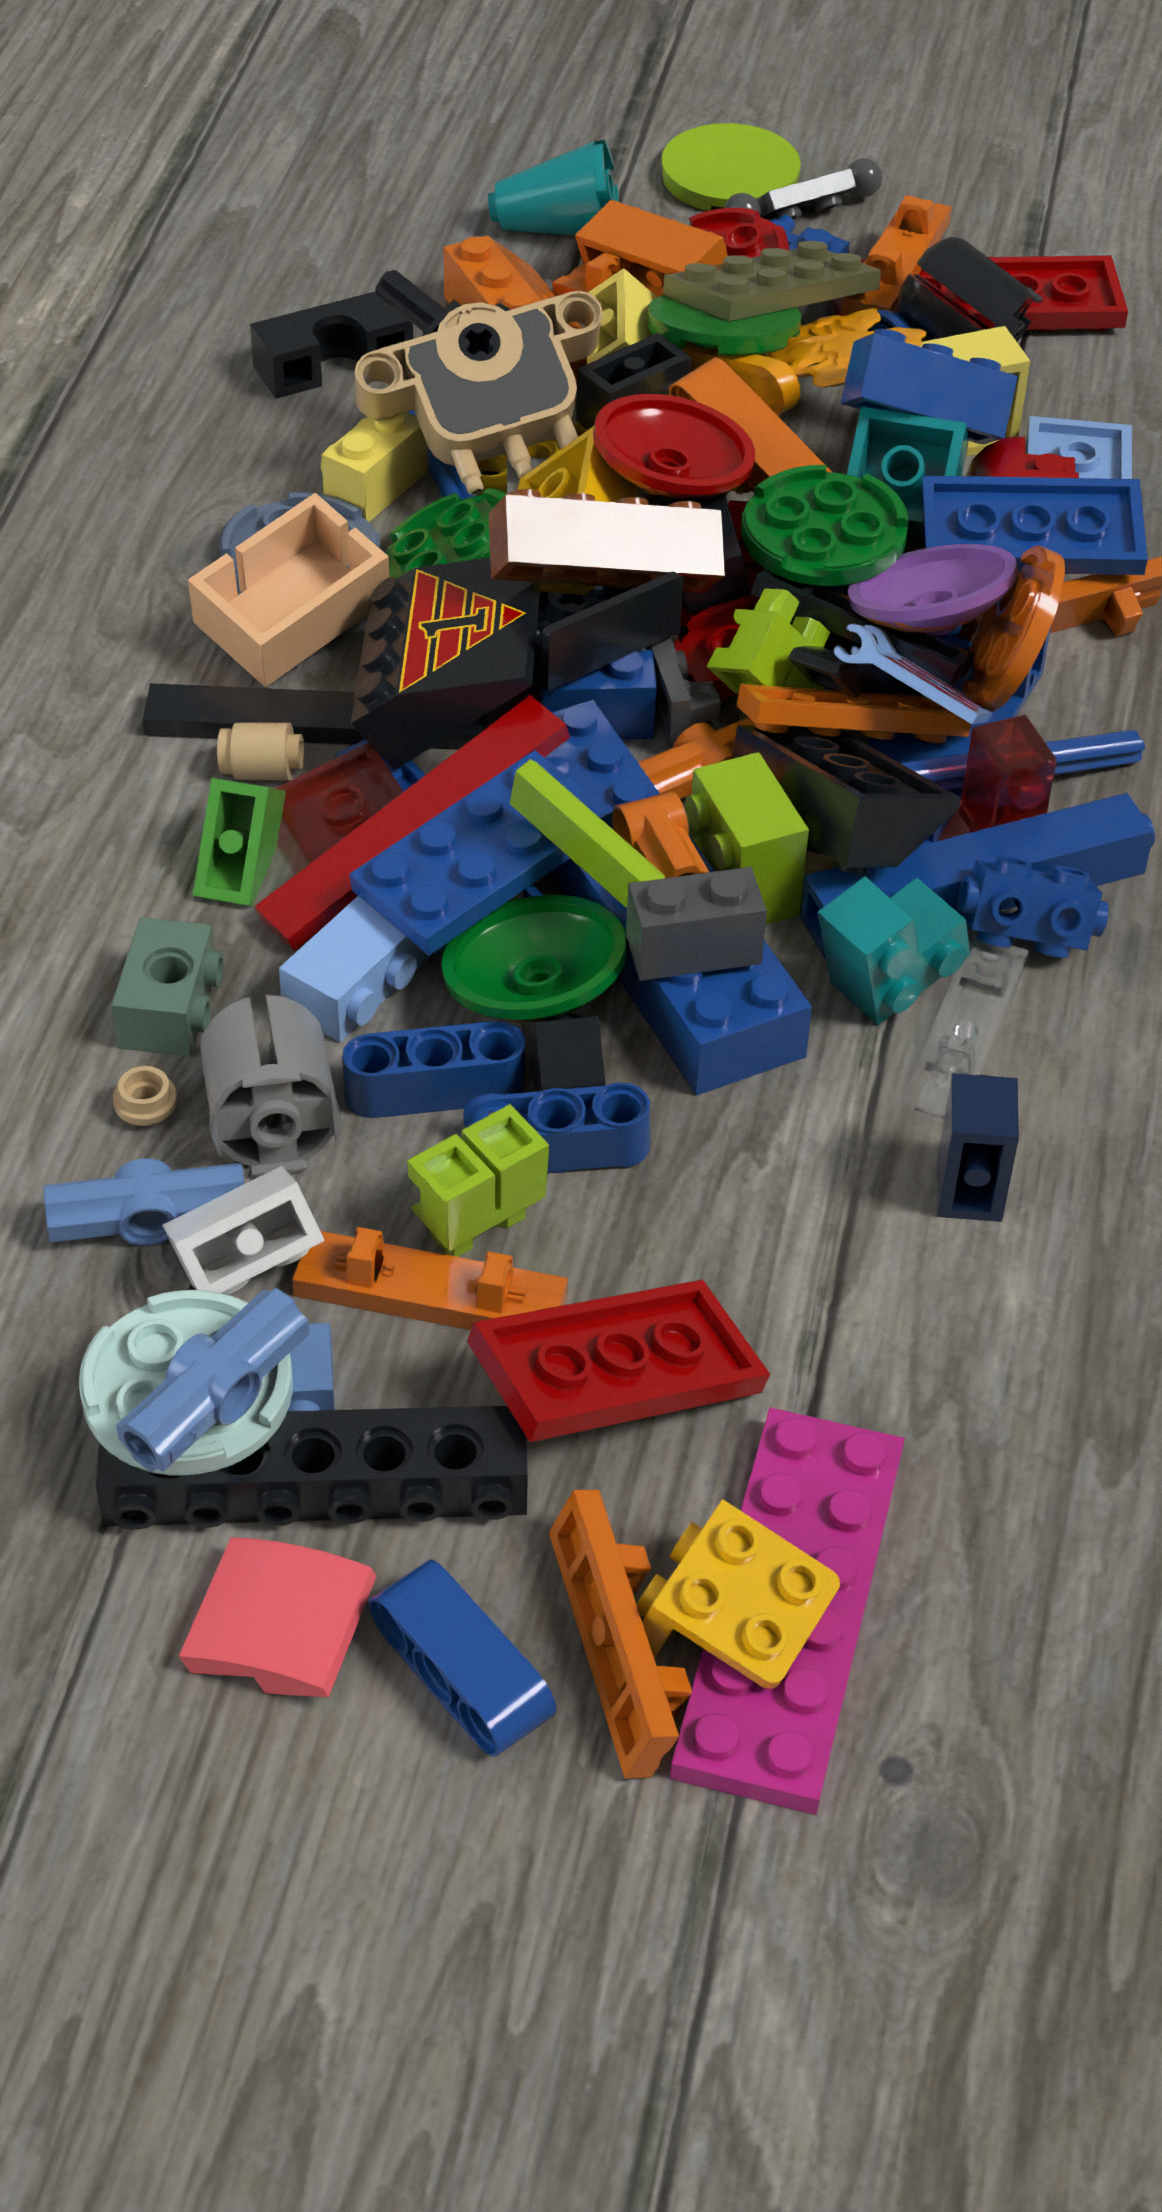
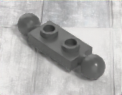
[723,159,882,219]

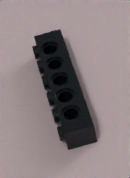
[96,1406,528,1530]

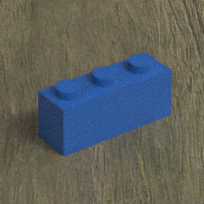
[840,329,1018,445]

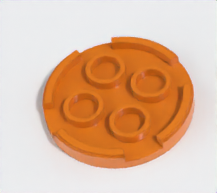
[963,545,1065,712]

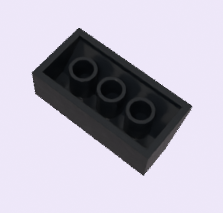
[732,725,961,875]

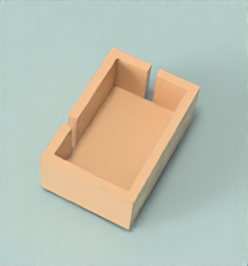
[188,493,390,688]

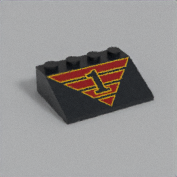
[351,557,541,770]

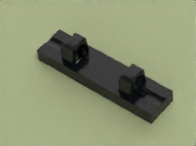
[750,569,975,692]

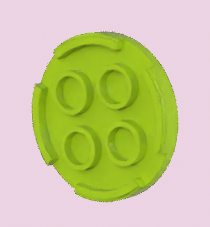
[661,123,801,211]

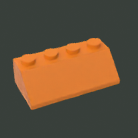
[443,235,587,386]

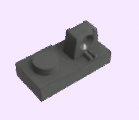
[645,637,721,747]

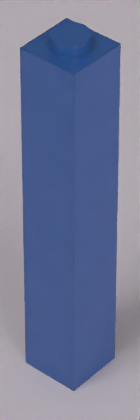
[800,793,1155,958]

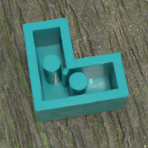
[818,876,970,1026]

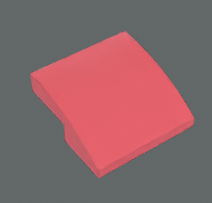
[179,1537,377,1697]

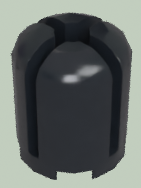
[897,237,1043,342]

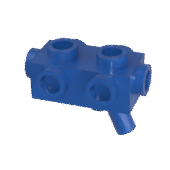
[958,855,1109,958]

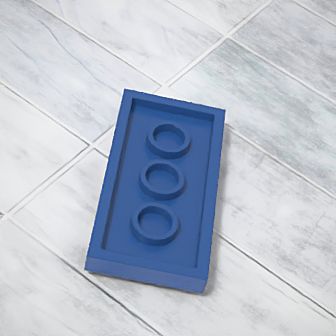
[921,476,1148,575]
[349,750,613,955]

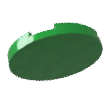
[647,295,801,356]
[741,465,908,586]
[384,488,507,579]

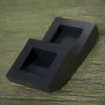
[788,646,898,698]

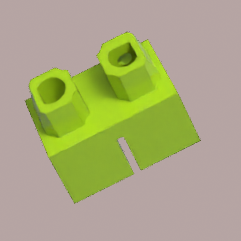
[706,588,830,694]
[407,1104,549,1257]

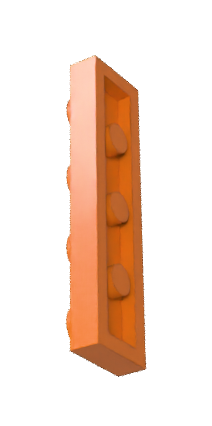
[737,684,971,743]

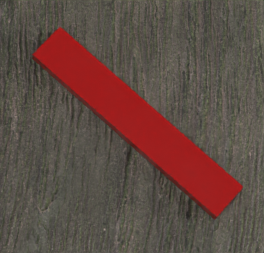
[254,695,570,951]

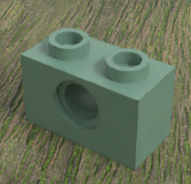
[111,917,224,1057]

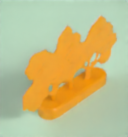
[681,308,926,416]

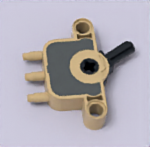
[355,270,603,495]

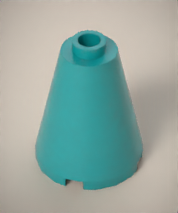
[488,140,619,236]

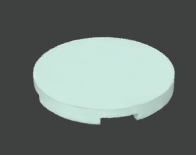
[79,1290,293,1475]

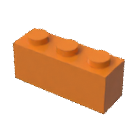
[575,200,728,289]

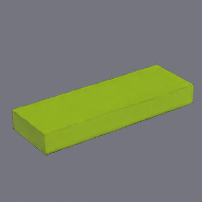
[509,759,665,908]

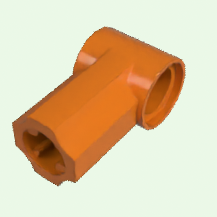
[612,791,709,878]

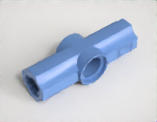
[43,1158,244,1246]
[116,1288,309,1472]

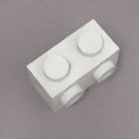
[162,1166,325,1295]

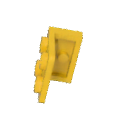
[636,1499,840,1689]

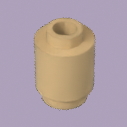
[217,723,304,780]

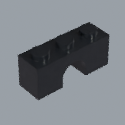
[250,292,413,399]

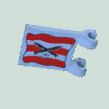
[834,624,994,724]

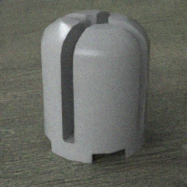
[200,994,341,1176]

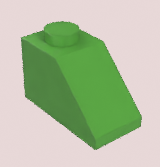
[192,778,286,906]

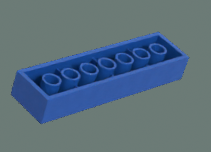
[544,700,812,1096]

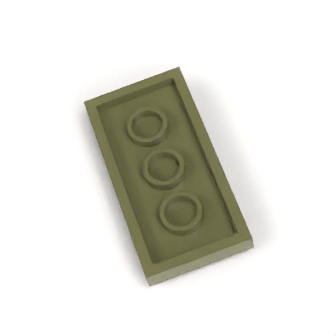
[663,241,881,322]

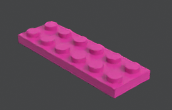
[670,1407,905,1815]

